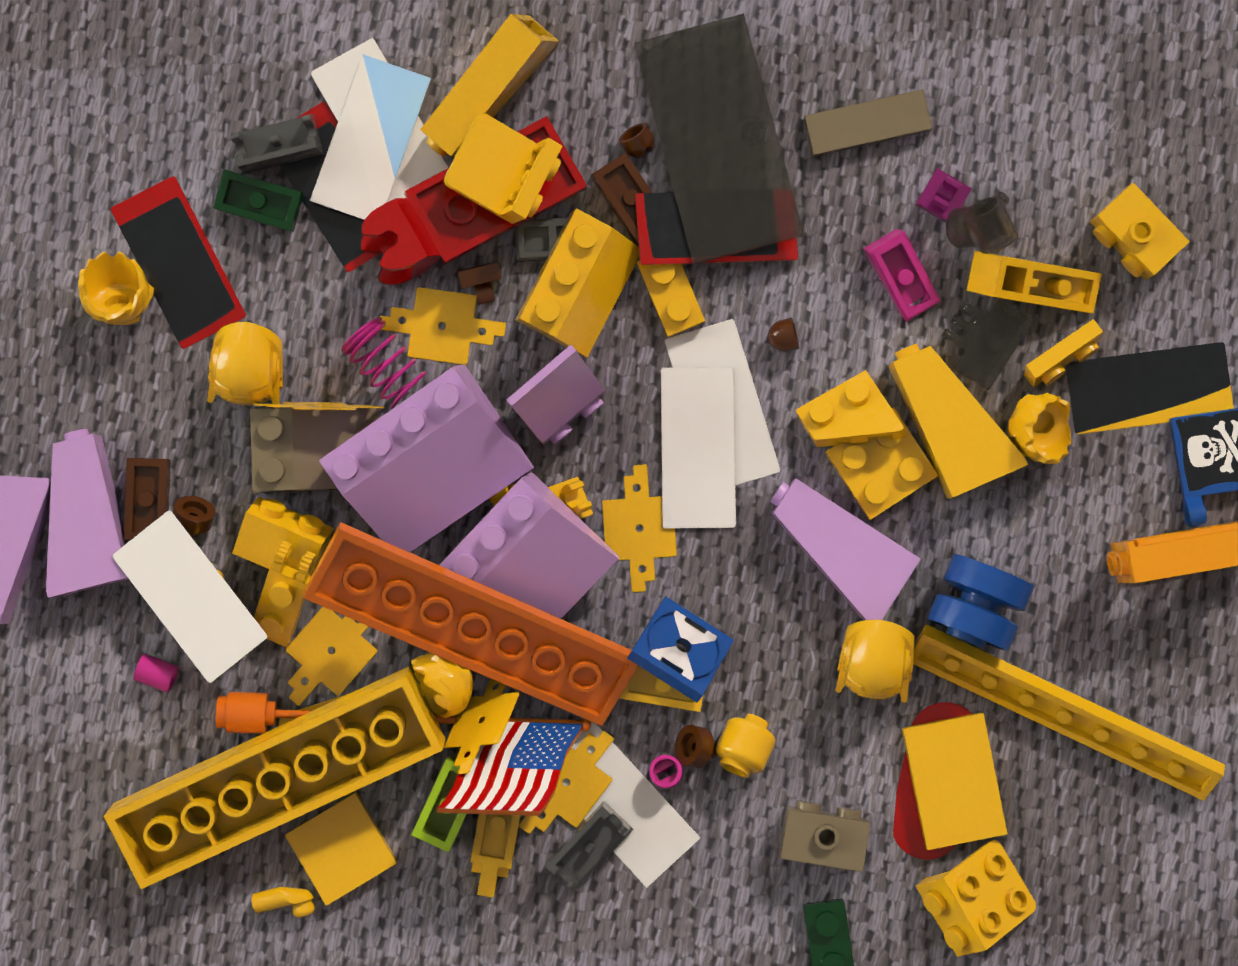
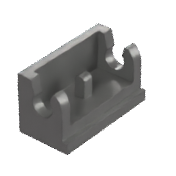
[231,114,324,174]
[545,801,634,890]

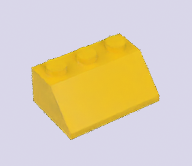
[515,208,640,358]

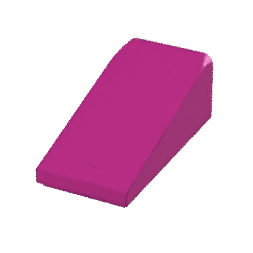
[863,229,941,322]

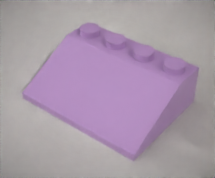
[319,364,534,552]
[440,472,620,619]

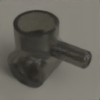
[946,191,1018,254]

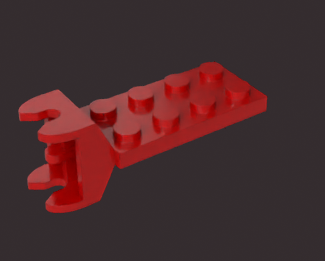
[361,116,587,286]

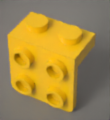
[444,113,562,224]
[916,840,1036,957]

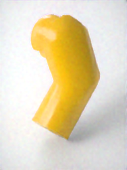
[251,886,315,918]

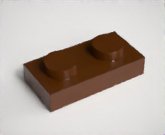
[591,152,653,244]
[123,458,171,540]

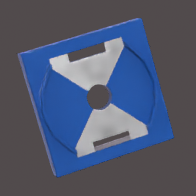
[627,596,734,703]

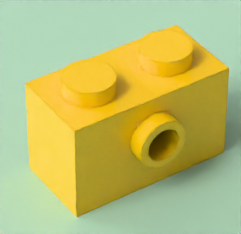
[1090,183,1190,280]
[232,497,334,576]

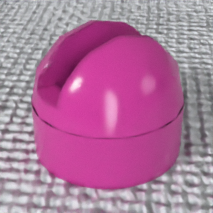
[649,755,683,789]

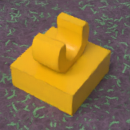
[548,477,593,519]

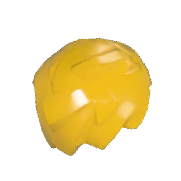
[78,252,154,325]
[1008,393,1071,464]
[411,653,474,718]

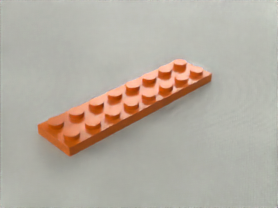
[303,522,639,726]

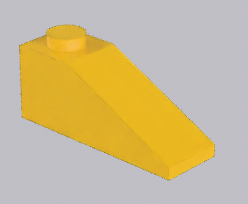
[966,250,1102,314]

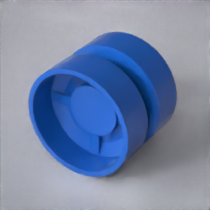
[927,554,1035,652]

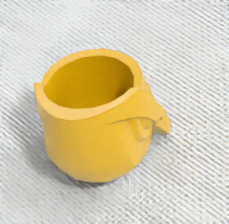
[207,322,283,408]
[835,620,914,703]

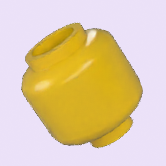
[715,713,776,778]

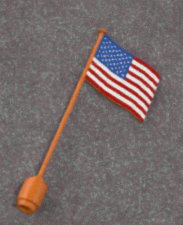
[215,691,591,816]

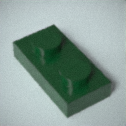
[213,169,305,232]
[803,898,854,966]

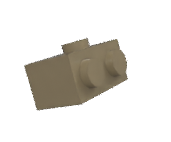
[778,800,871,872]

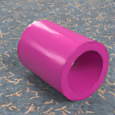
[133,653,179,693]

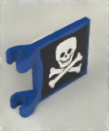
[1169,408,1238,527]

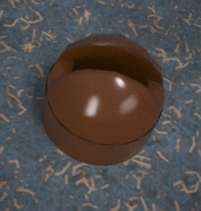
[619,123,655,159]
[768,317,799,352]

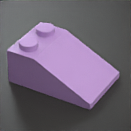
[506,345,605,445]

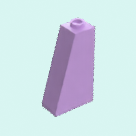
[46,429,129,598]
[0,476,51,624]
[770,478,921,621]

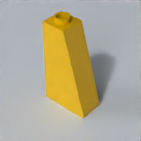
[420,14,560,157]
[888,343,1028,499]

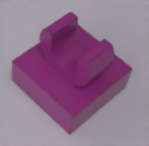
[915,168,972,225]

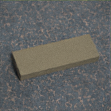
[804,89,932,157]

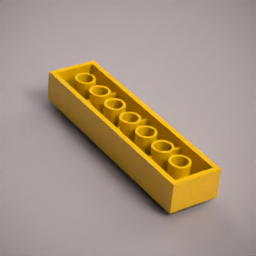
[104,666,446,889]

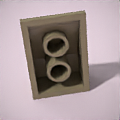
[250,407,379,493]

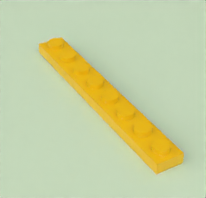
[913,624,1225,801]

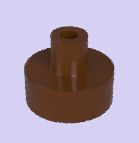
[173,496,215,539]
[675,725,717,768]

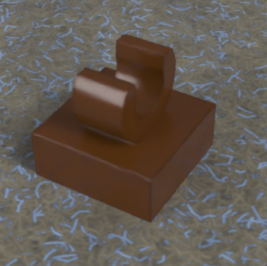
[458,261,502,305]

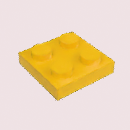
[825,408,939,520]

